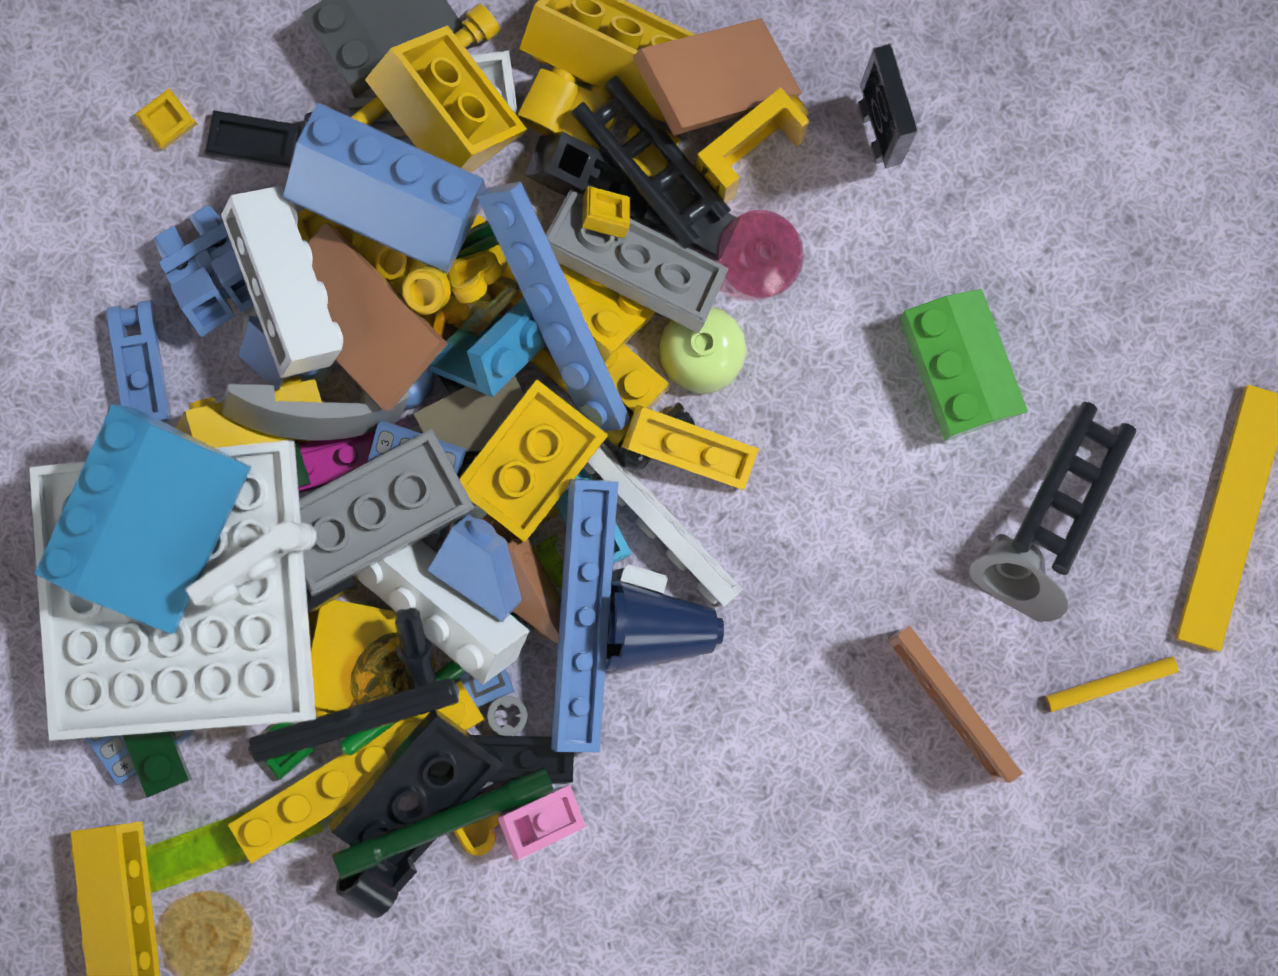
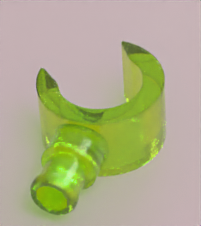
[534,535,564,590]

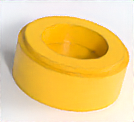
[402,266,451,314]

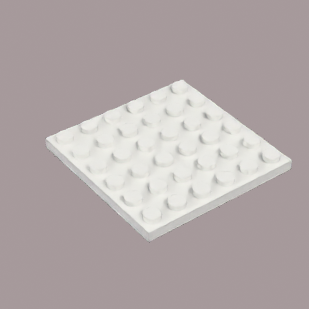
[29,441,316,741]

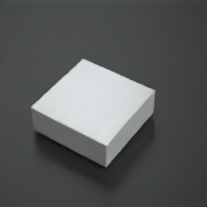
[620,564,668,594]

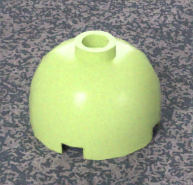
[659,307,747,394]

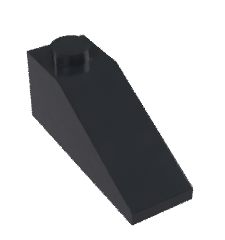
[525,131,656,229]

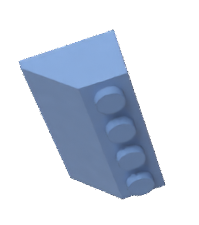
[283,102,486,275]

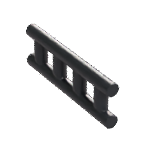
[571,75,731,248]
[1011,402,1137,575]

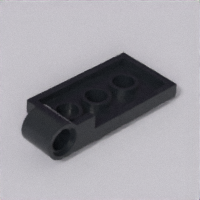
[329,710,504,919]

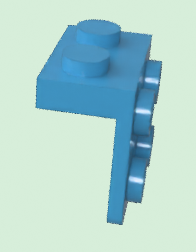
[429,297,546,397]

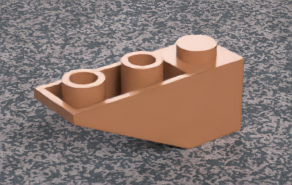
[482,514,561,644]

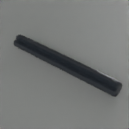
[248,678,459,763]

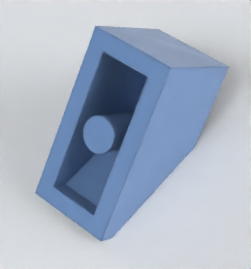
[427,514,522,622]

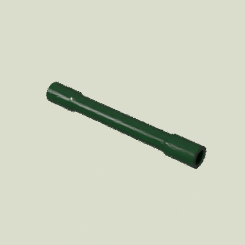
[331,767,554,880]

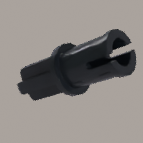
[395,607,437,689]

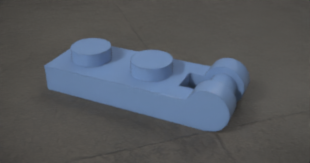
[106,300,172,422]

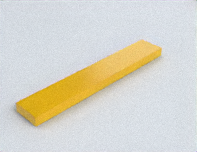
[1175,384,1278,652]

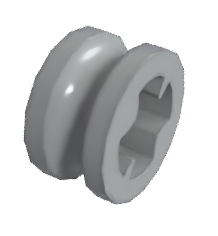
[487,696,528,736]

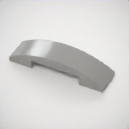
[221,384,409,440]

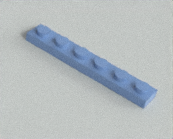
[477,182,631,431]
[551,479,618,752]

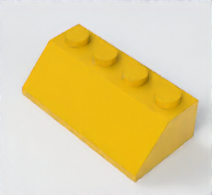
[519,0,696,122]

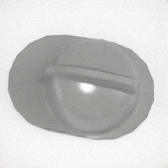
[969,534,1068,622]

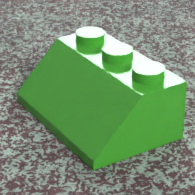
[899,289,1028,442]

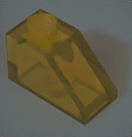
[441,275,521,337]

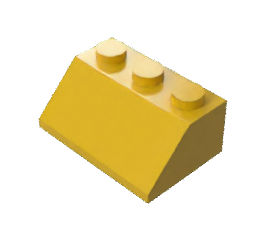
[365,25,527,173]

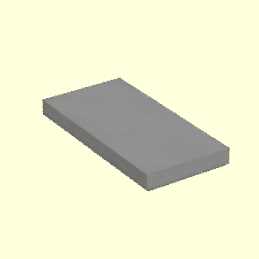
[546,189,729,333]
[299,429,475,597]

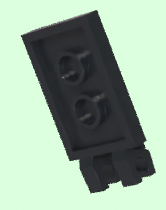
[858,43,918,169]

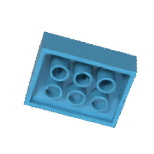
[34,404,252,634]

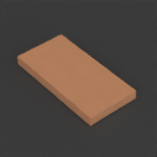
[632,18,802,135]
[308,222,448,411]
[887,626,1023,783]

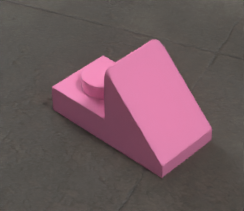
[498,785,586,861]

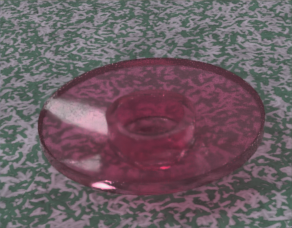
[718,210,804,298]

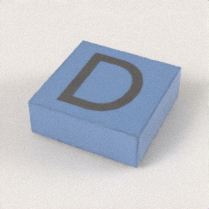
[460,669,515,707]

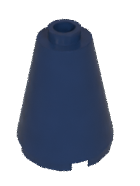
[605,581,724,672]

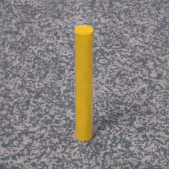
[1045,656,1179,713]

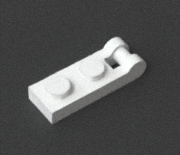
[186,522,316,608]

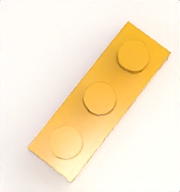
[622,405,759,490]

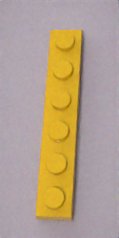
[228,681,485,864]

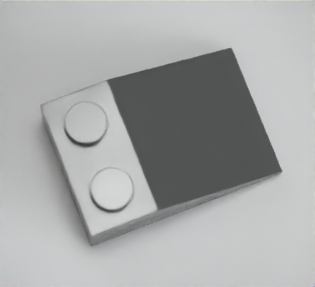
[302,0,462,98]

